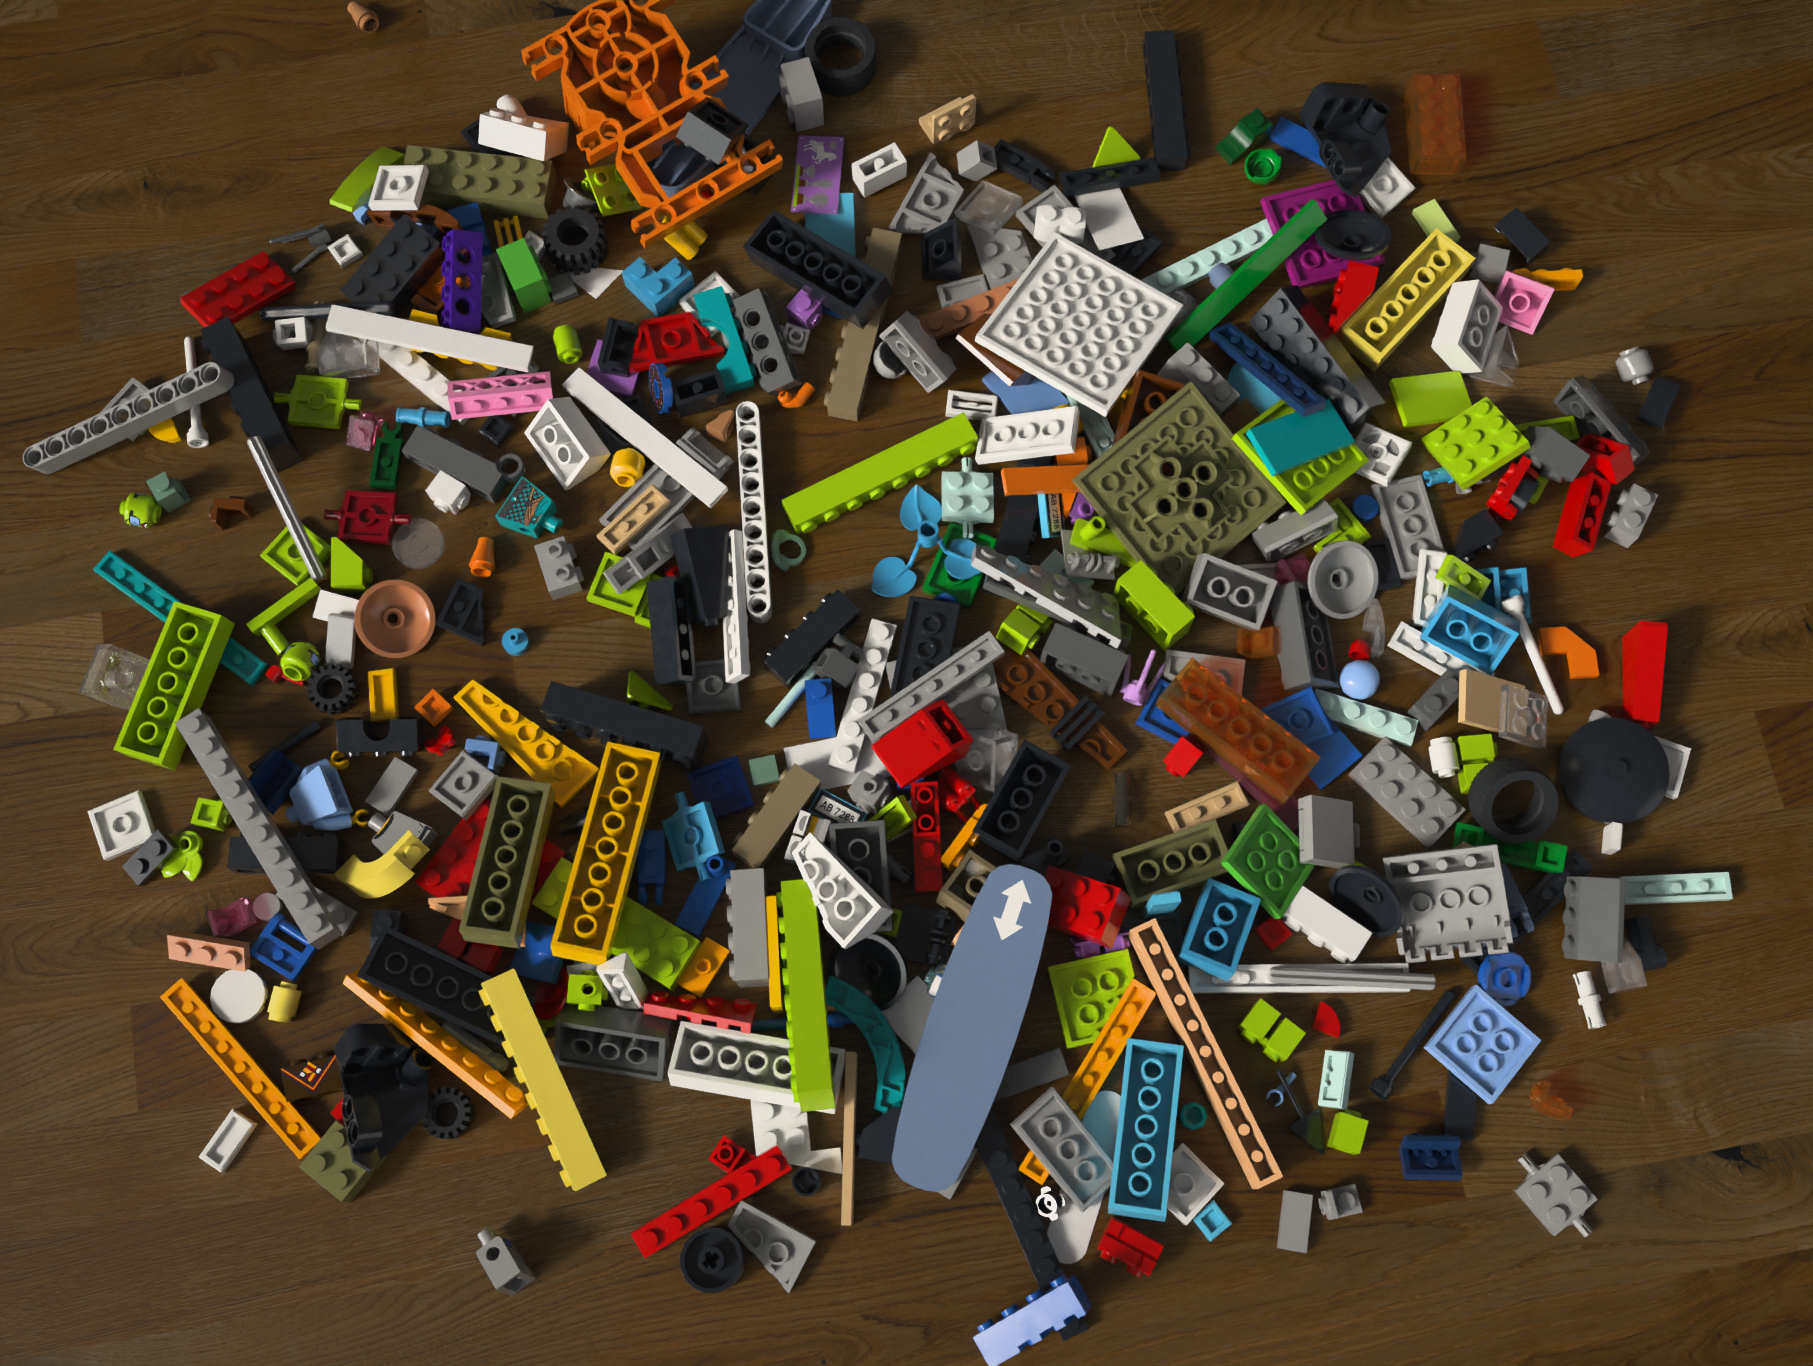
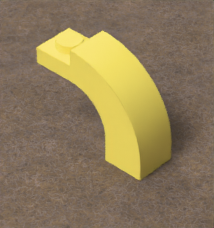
[334,830,430,899]

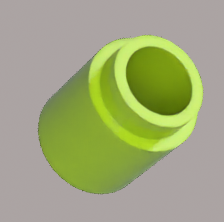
[553,325,583,364]

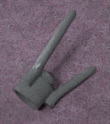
[269,223,332,274]

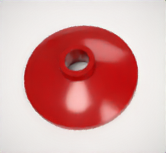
[534,967,569,1021]

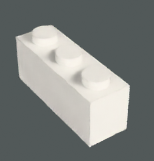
[1282,886,1372,964]

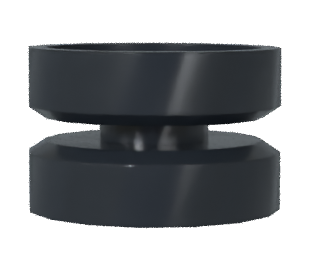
[680,1228,746,1293]

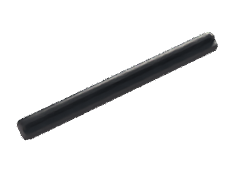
[259,301,395,321]

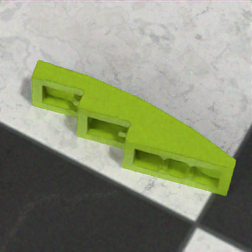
[330,146,405,212]

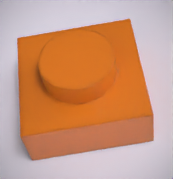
[414,689,454,727]

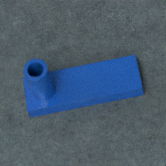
[675,855,737,938]

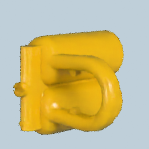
[662,216,708,260]

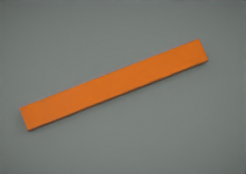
[1001,463,1199,496]

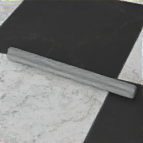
[247,436,326,581]
[1269,967,1436,990]

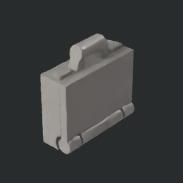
[1298,795,1360,869]

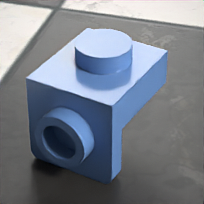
[465,736,506,774]

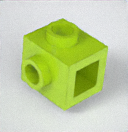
[567,970,608,1011]

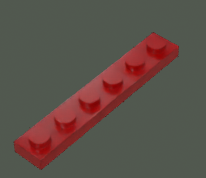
[631,1143,792,1258]

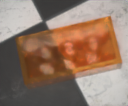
[1404,73,1467,175]

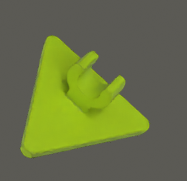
[1092,126,1140,167]
[626,671,673,710]

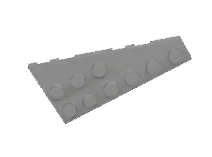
[971,544,1122,649]

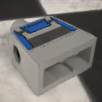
[476,1227,536,1296]

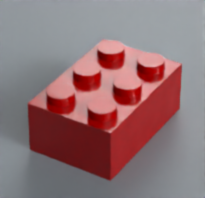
[1044,866,1131,949]

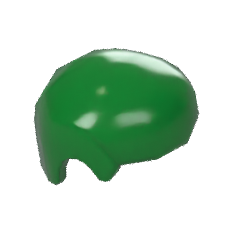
[1244,148,1282,185]

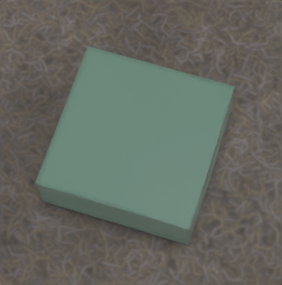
[748,755,780,787]

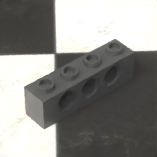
[733,288,802,396]

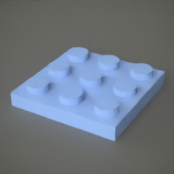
[1424,984,1541,1104]

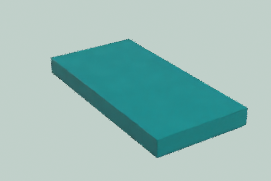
[1246,399,1355,477]

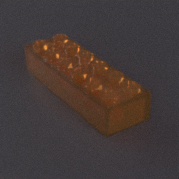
[1155,657,1321,805]

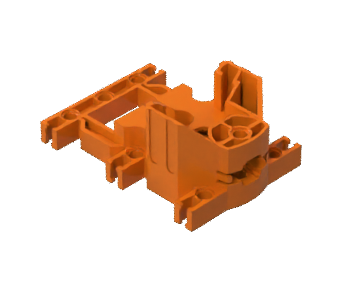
[521,0,783,249]

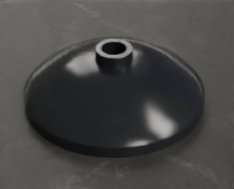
[1315,210,1392,261]
[1329,865,1405,937]
[828,933,908,1011]

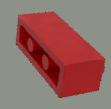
[1552,472,1612,558]

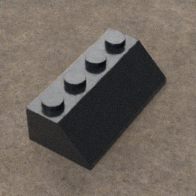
[972,739,1071,863]

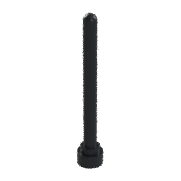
[1368,989,1455,1101]

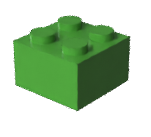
[496,238,552,313]

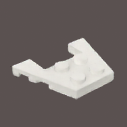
[751,1100,843,1174]

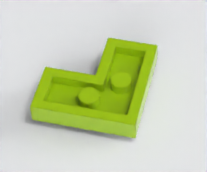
[1313,497,1371,554]

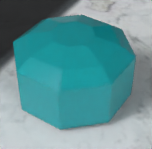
[1178,1102,1207,1131]

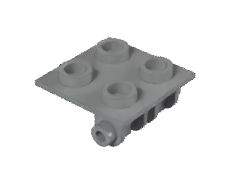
[1061,529,1120,580]

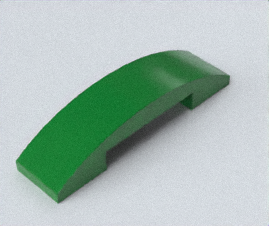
[1452,822,1567,873]

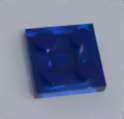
[686,755,755,820]

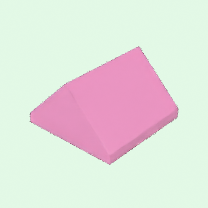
[1493,270,1555,335]

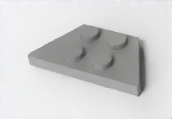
[888,153,964,234]
[967,224,1032,290]

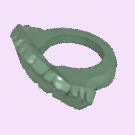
[771,529,806,571]

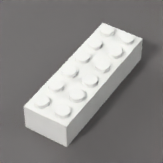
[667,1021,846,1114]

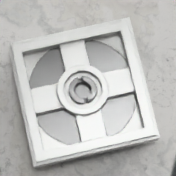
[1354,423,1412,487]

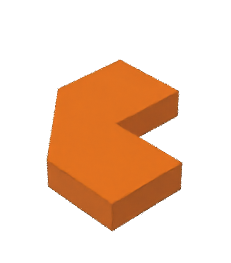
[1537,627,1599,679]

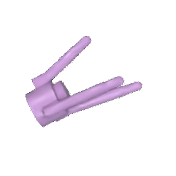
[1120,649,1165,706]

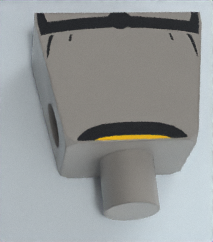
[368,811,438,870]

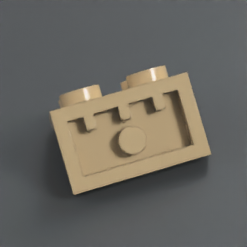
[919,94,976,145]

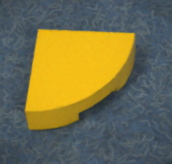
[148,418,182,443]

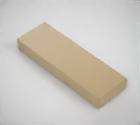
[596,484,671,556]
[1165,781,1250,833]

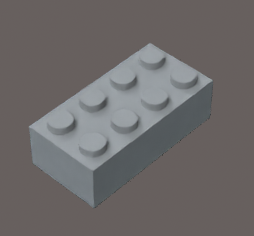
[726,868,769,988]

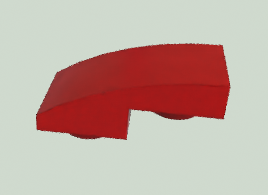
[708,1135,760,1193]

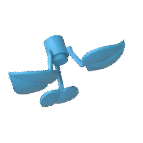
[872,485,982,597]

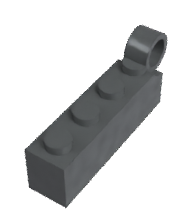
[402,426,525,504]

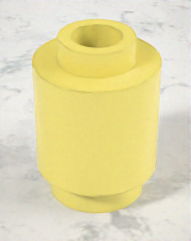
[267,981,302,1023]

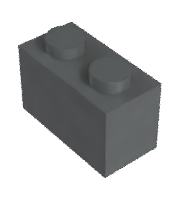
[1406,669,1459,731]

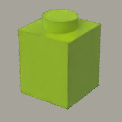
[1327,1109,1368,1155]

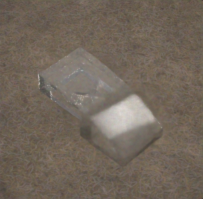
[1362,598,1385,659]

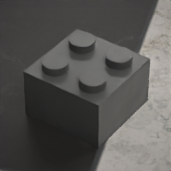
[1517,426,1590,483]

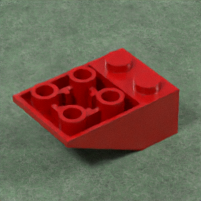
[1327,260,1379,337]
[871,699,973,789]

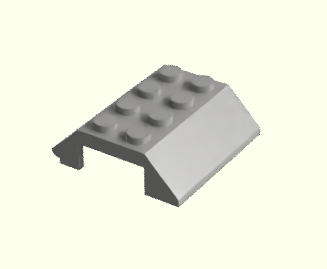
[1383,843,1514,963]

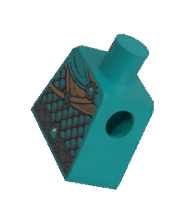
[496,477,563,538]

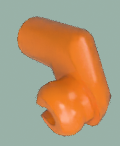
[778,382,815,408]

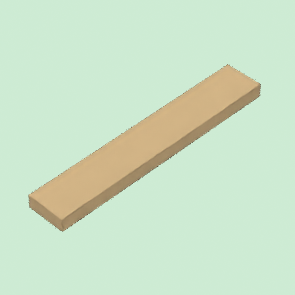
[841,1052,858,1226]

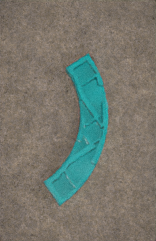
[825,975,906,1112]

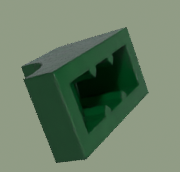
[1216,108,1273,166]

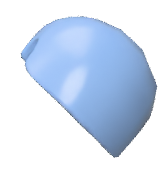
[1339,660,1380,700]

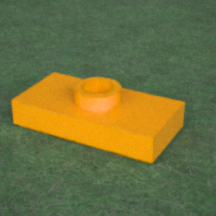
[677,937,730,998]

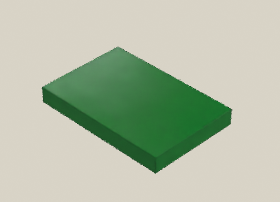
[922,522,998,610]

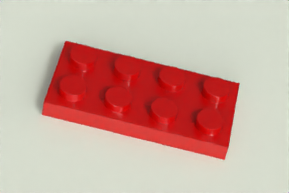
[180,251,296,327]

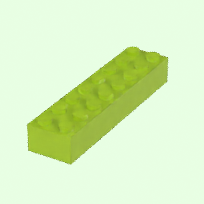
[776,879,836,1112]

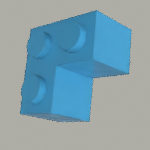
[621,257,695,317]

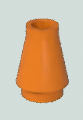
[469,537,495,577]

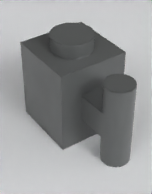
[811,633,863,688]

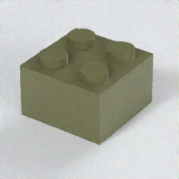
[299,1120,387,1203]

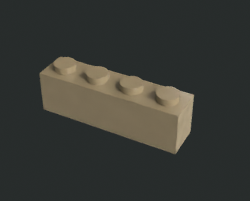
[732,763,822,869]

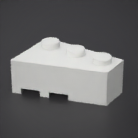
[478,108,569,161]

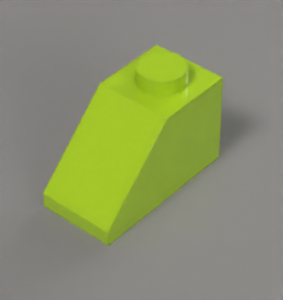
[331,537,373,595]

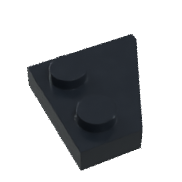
[435,578,484,646]

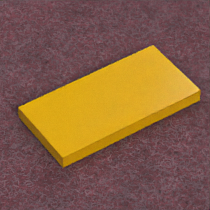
[765,896,785,1014]

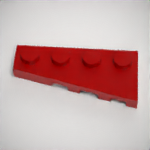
[643,991,758,1034]

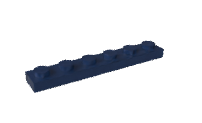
[1209,322,1325,417]

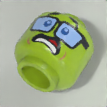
[120,492,162,528]
[280,642,321,681]

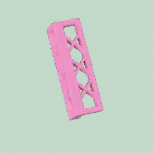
[448,371,553,420]

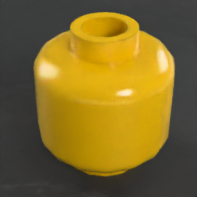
[610,448,646,487]

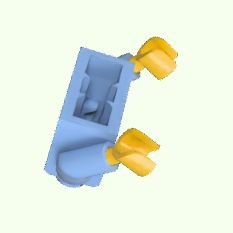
[285,751,369,831]

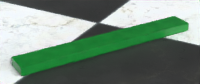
[1165,199,1327,352]

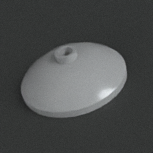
[1308,541,1378,619]

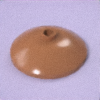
[354,580,435,658]

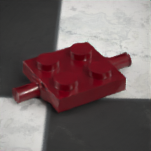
[323,490,412,544]

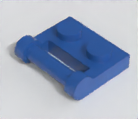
[250,912,320,982]

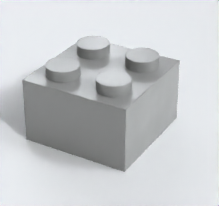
[778,57,824,132]

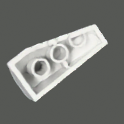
[792,832,894,949]

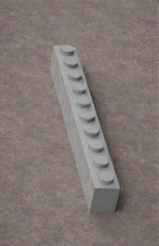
[175,708,343,949]

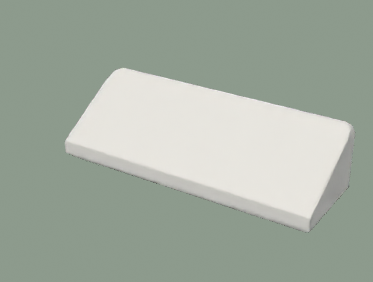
[596,952,649,1011]

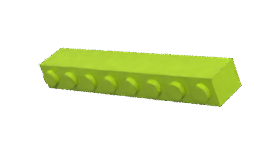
[782,412,978,535]

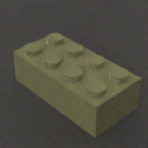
[1111,819,1231,910]

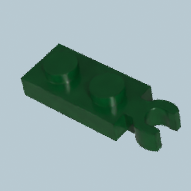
[369,421,404,490]

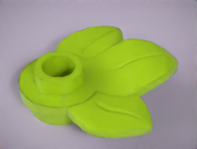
[161,831,203,881]

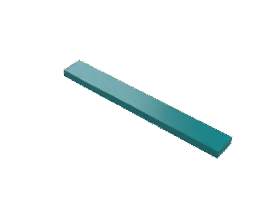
[93,550,269,686]

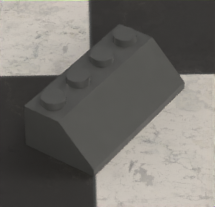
[1553,375,1650,467]
[1269,581,1340,693]
[554,1001,672,1082]

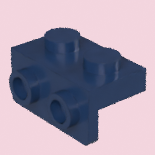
[248,748,303,815]
[1399,1133,1463,1181]

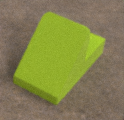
[1435,555,1491,601]
[868,795,917,842]

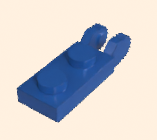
[638,830,666,905]

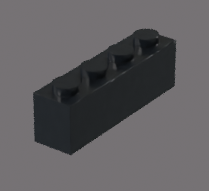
[647,576,697,687]
[764,589,861,689]
[227,833,346,874]

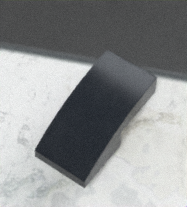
[1636,376,1681,429]

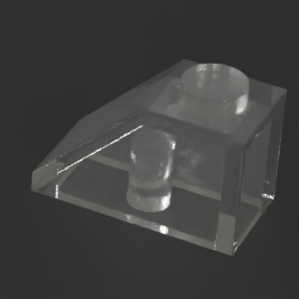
[1601,936,1647,994]

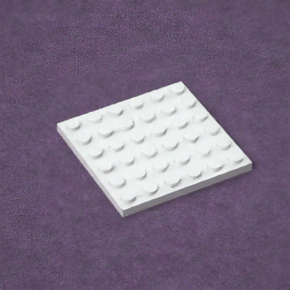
[975,232,1183,417]

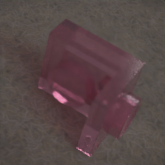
[1274,552,1311,585]

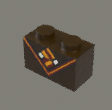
[281,1052,343,1104]

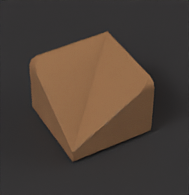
[706,410,736,443]

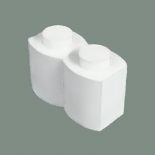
[1034,205,1087,244]

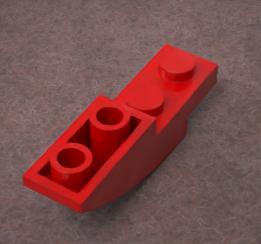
[911,781,942,892]

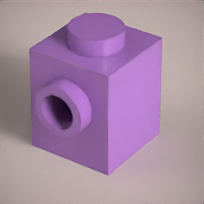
[786,289,823,331]

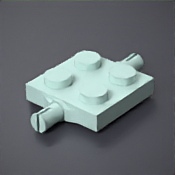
[941,457,994,539]

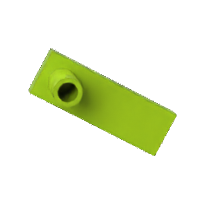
[1069,516,1137,568]
[246,577,322,656]

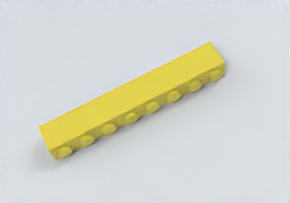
[479,968,607,1191]

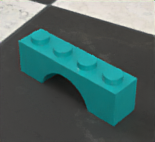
[693,286,757,394]

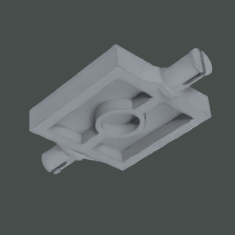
[1514,1152,1598,1237]

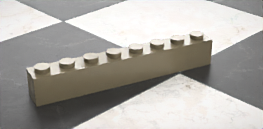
[824,228,902,422]

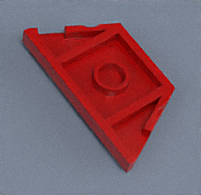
[629,312,724,374]

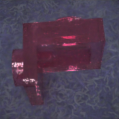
[345,410,383,451]
[207,898,257,936]

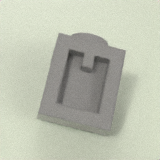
[1318,1184,1363,1220]

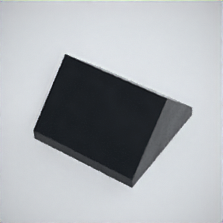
[921,217,961,281]

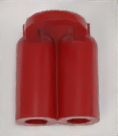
[931,767,981,823]

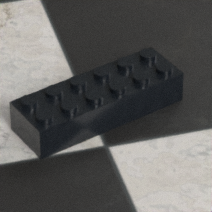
[743,209,893,330]
[1249,285,1386,434]
[200,317,304,473]
[540,681,709,770]
[357,925,537,1047]

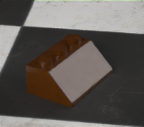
[956,314,1036,386]

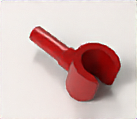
[265,665,305,686]

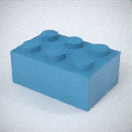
[1420,584,1520,675]
[1176,878,1261,981]

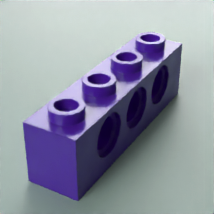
[440,229,483,335]

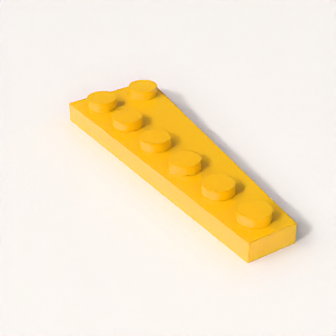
[453,679,599,808]

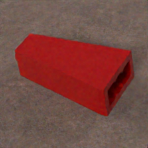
[1622,621,1668,730]

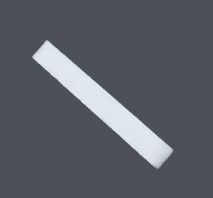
[736,401,772,623]

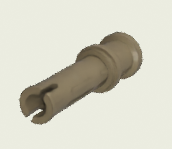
[305,301,330,376]

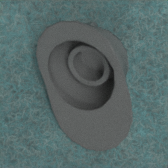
[563,177,599,213]

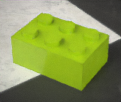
[1113,560,1195,652]

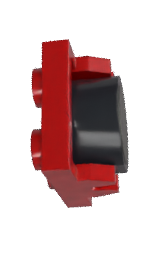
[1485,455,1539,520]

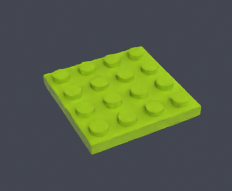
[1232,399,1369,515]

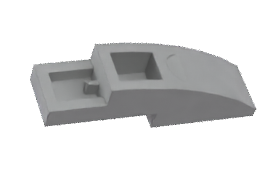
[602,513,693,594]

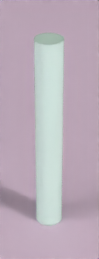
[765,661,817,728]

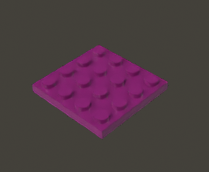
[1260,179,1386,289]

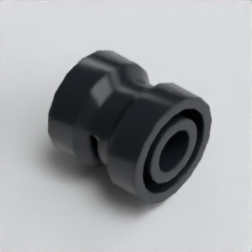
[792,1167,821,1197]

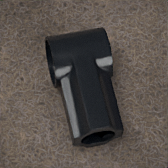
[1624,916,1667,973]

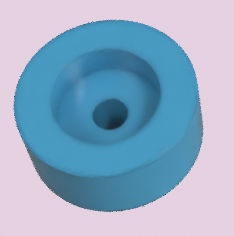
[502,628,530,656]

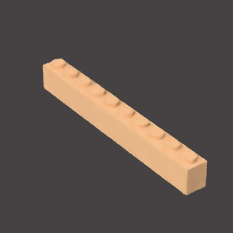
[1128,918,1283,1189]

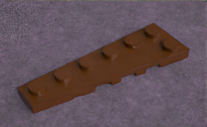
[992,647,1128,770]

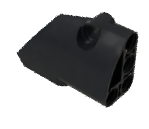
[1299,82,1392,198]
[334,1023,436,1172]

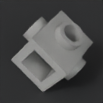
[848,770,893,814]

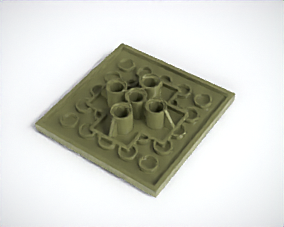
[1071,381,1287,596]

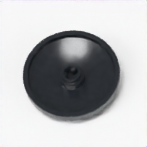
[1557,717,1670,824]

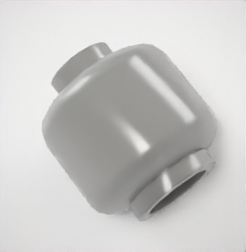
[1615,346,1654,385]

